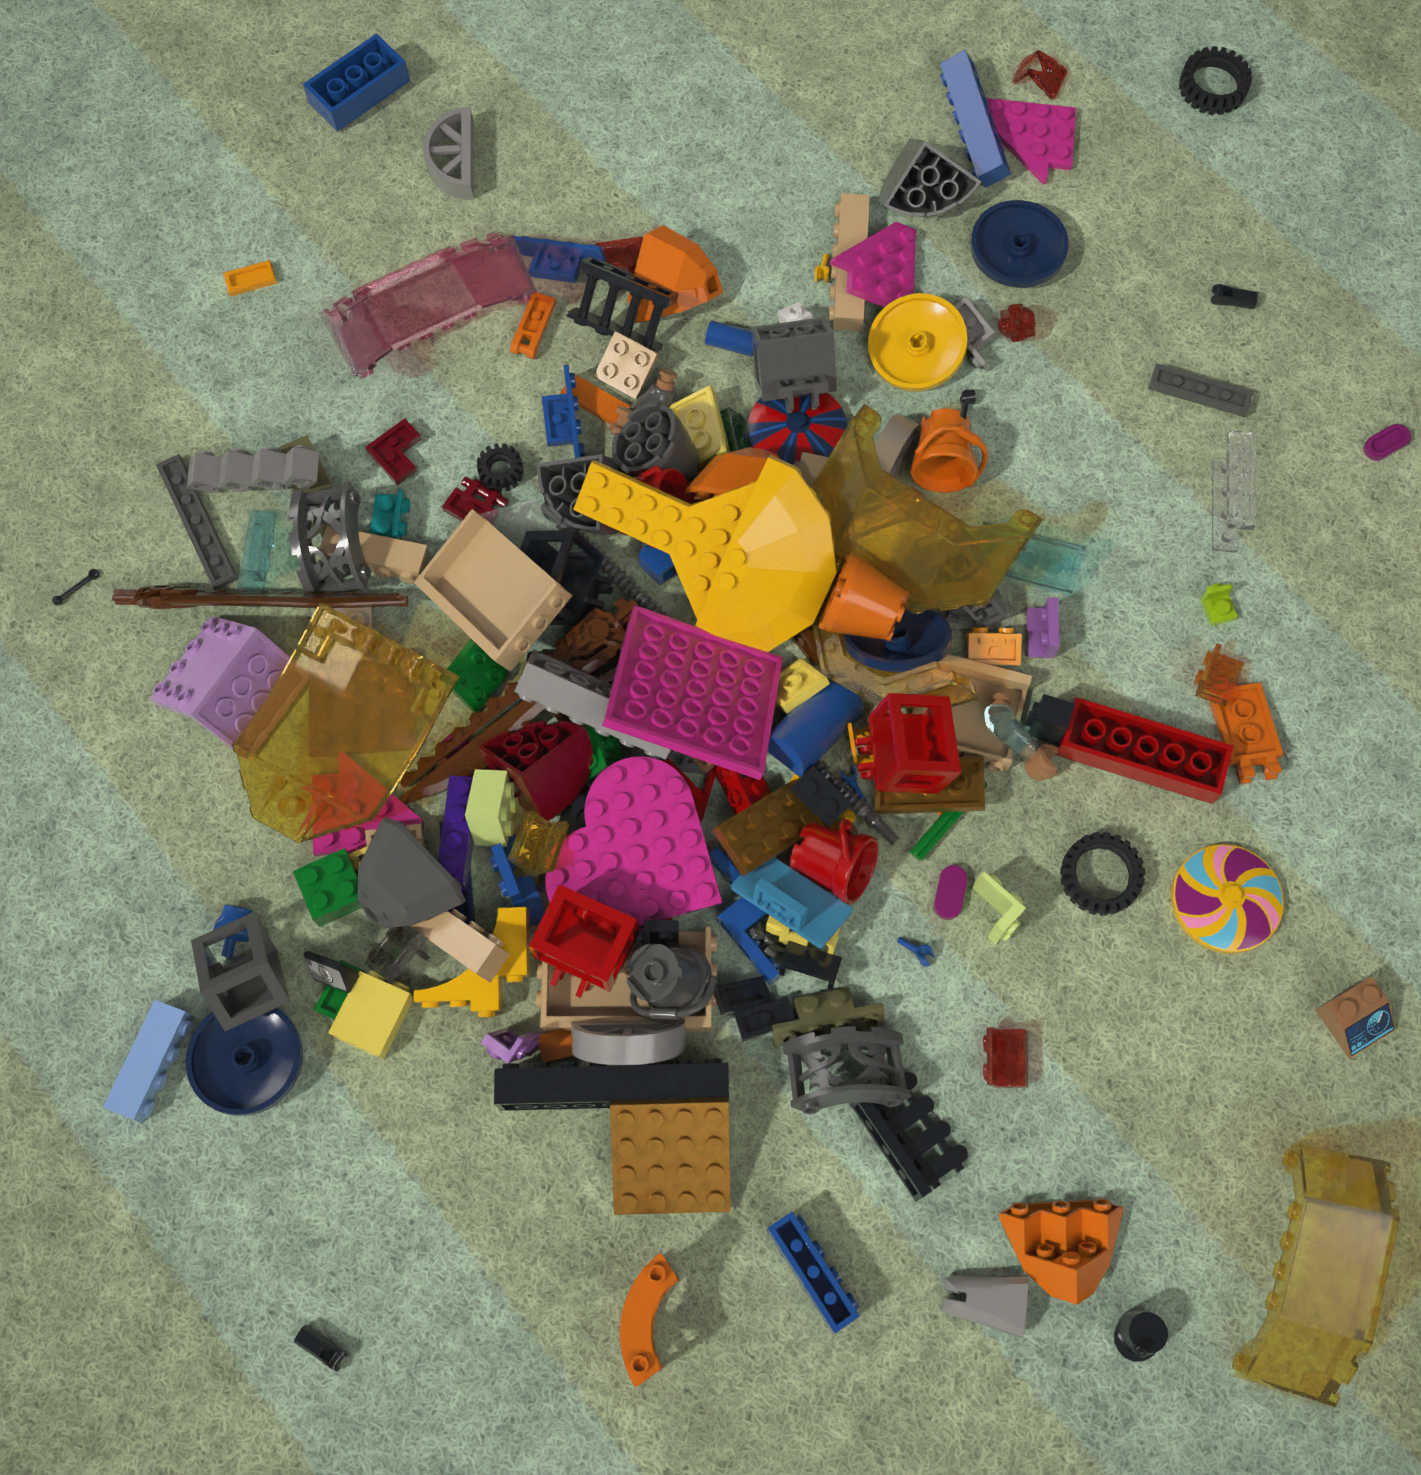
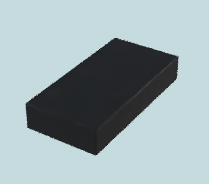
[714,976,772,1016]

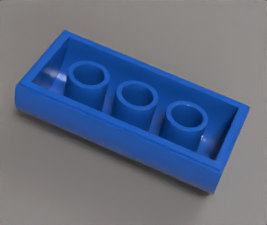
[768,677,864,778]

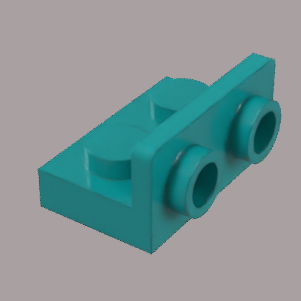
[370,489,410,540]

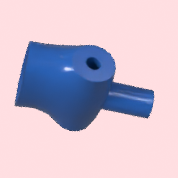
[214,904,254,958]

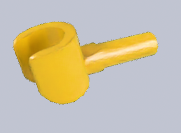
[814,253,829,283]

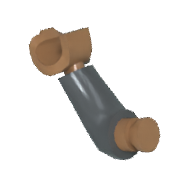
[608,368,678,436]

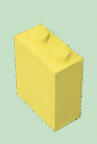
[328,970,414,1060]

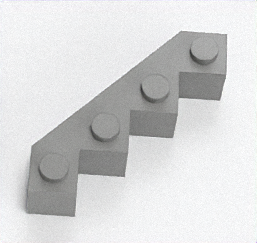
[187,445,319,493]

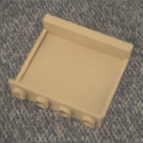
[911,654,1032,772]

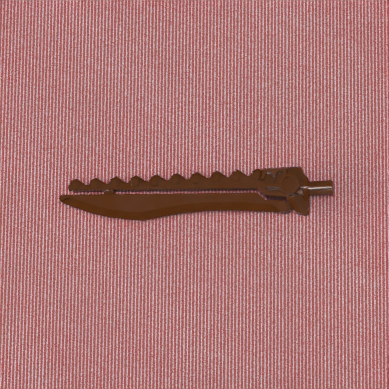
[112,585,409,609]
[399,599,638,804]

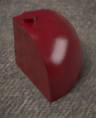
[478,721,592,824]

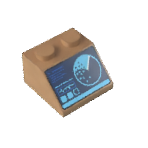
[1315,976,1396,1059]

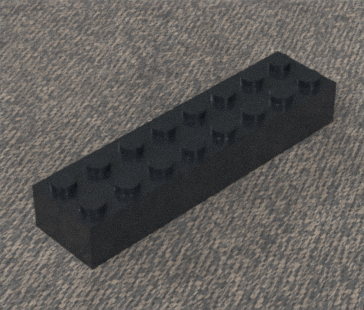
[494,1058,729,1111]

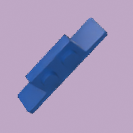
[510,235,606,283]
[542,365,585,458]
[489,831,546,927]

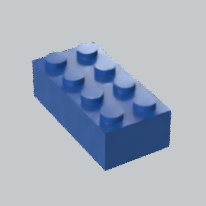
[303,33,410,132]

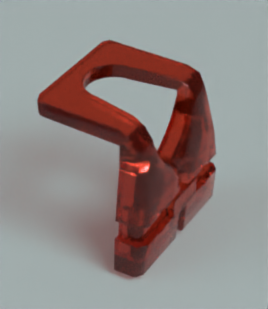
[1012,50,1068,100]

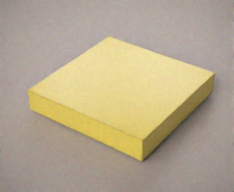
[775,658,830,714]

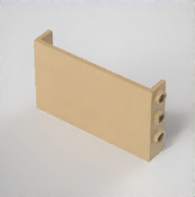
[414,509,572,671]
[536,926,717,1032]

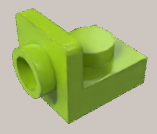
[1201,583,1238,626]

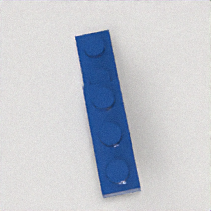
[709,847,780,985]

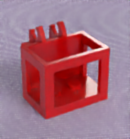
[854,693,961,794]
[529,884,639,998]

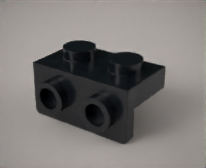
[790,766,853,828]

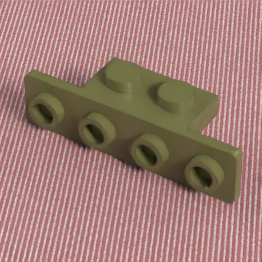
[772,987,885,1047]

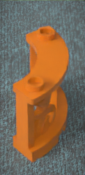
[620,1253,679,1387]

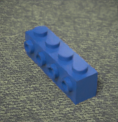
[767,1212,860,1334]

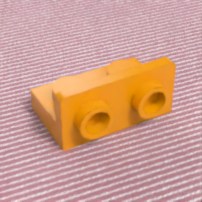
[965,627,1022,665]

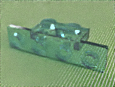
[237,511,276,607]

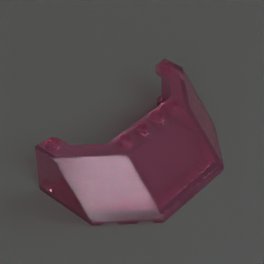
[319,231,537,378]

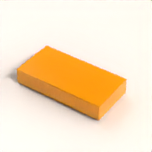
[223,260,277,297]

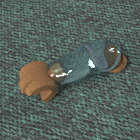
[984,693,1058,781]

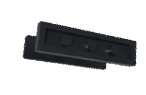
[567,256,679,352]

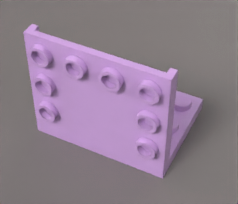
[149,616,309,761]

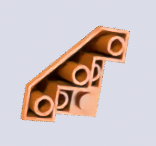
[627,225,723,323]
[685,447,781,502]
[999,1199,1123,1305]

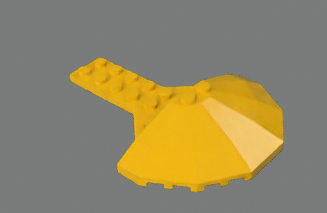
[573,455,838,652]

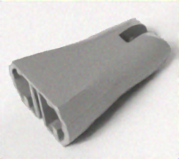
[942,1275,1029,1338]

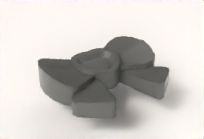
[750,921,786,958]

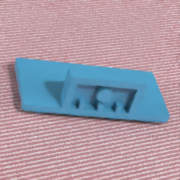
[731,857,853,949]

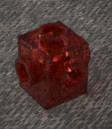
[998,304,1036,342]

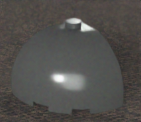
[879,138,982,217]
[537,454,634,535]

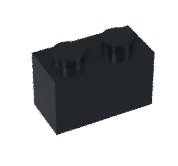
[1025,694,1075,745]

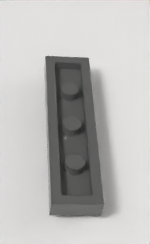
[1148,363,1253,417]

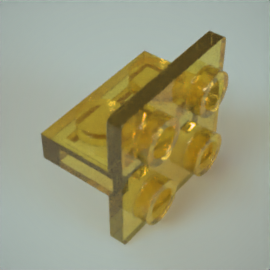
[508,810,569,878]

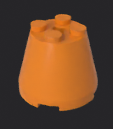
[818,552,909,641]

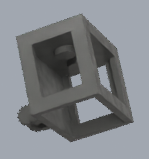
[191,912,290,1031]

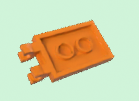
[1207,682,1284,784]

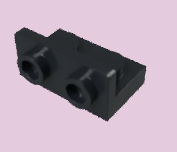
[638,920,679,948]

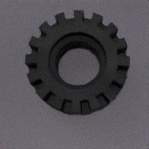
[476,443,524,492]

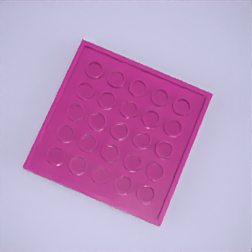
[602,605,783,780]

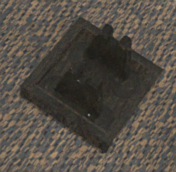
[364,926,430,984]

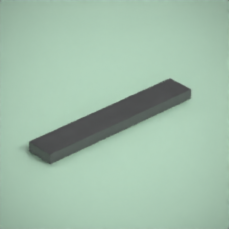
[156,455,239,590]

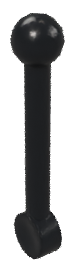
[52,569,100,606]

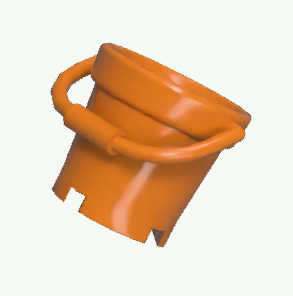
[911,408,988,493]

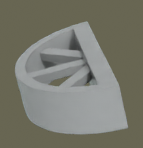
[423,106,474,200]
[853,414,920,509]
[571,1020,686,1065]

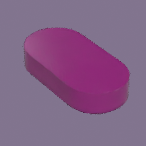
[1363,424,1411,461]
[933,865,967,920]

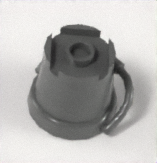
[626,943,718,1020]

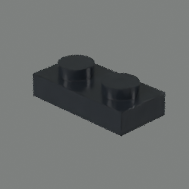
[734,996,795,1042]

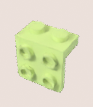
[973,871,1026,944]

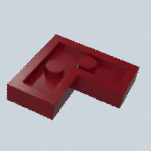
[365,418,422,486]

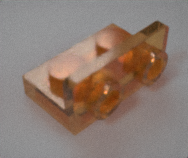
[1194,643,1244,707]

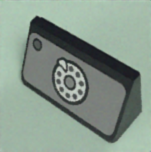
[304,951,359,993]

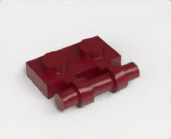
[442,476,509,525]

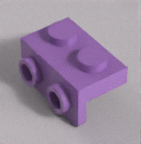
[481,1028,541,1063]

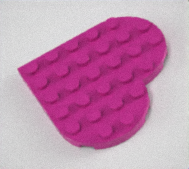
[545,757,723,927]

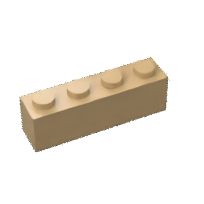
[320,525,431,584]
[410,908,510,983]

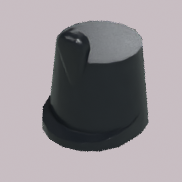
[1114,1309,1168,1362]

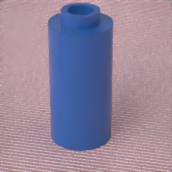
[705,320,753,357]

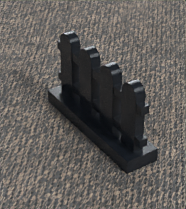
[850,1072,968,1202]

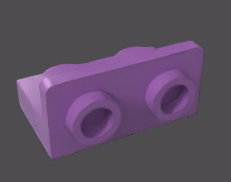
[1026,597,1060,658]

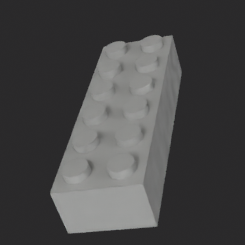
[514,649,671,760]

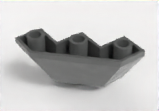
[358,817,466,928]

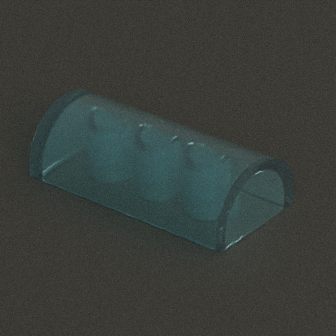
[977,520,1086,596]

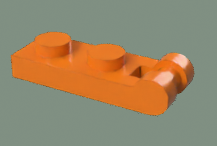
[510,292,556,359]

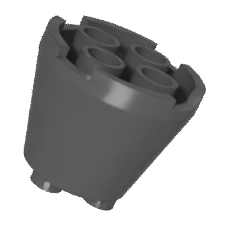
[612,402,700,482]

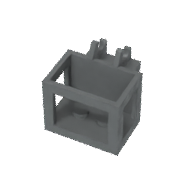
[751,317,837,414]

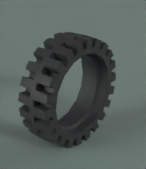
[1179,46,1252,115]
[1060,832,1146,916]

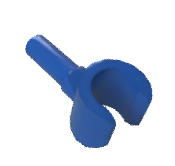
[841,766,867,803]
[897,937,935,967]

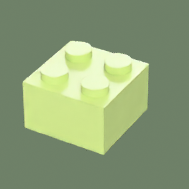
[465,769,519,847]

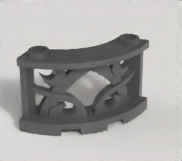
[288,481,371,593]
[782,1026,911,1114]

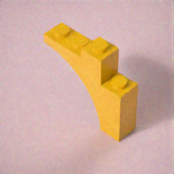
[414,907,530,1018]

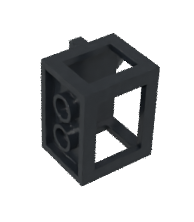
[520,530,614,625]

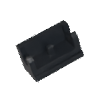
[779,941,842,991]

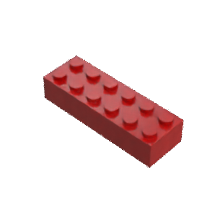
[1056,697,1234,804]

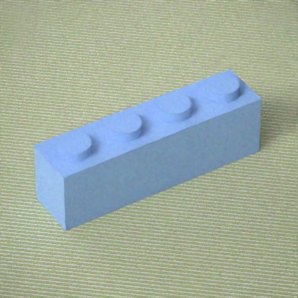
[103,1000,193,1123]

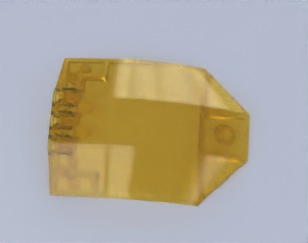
[232,602,460,843]

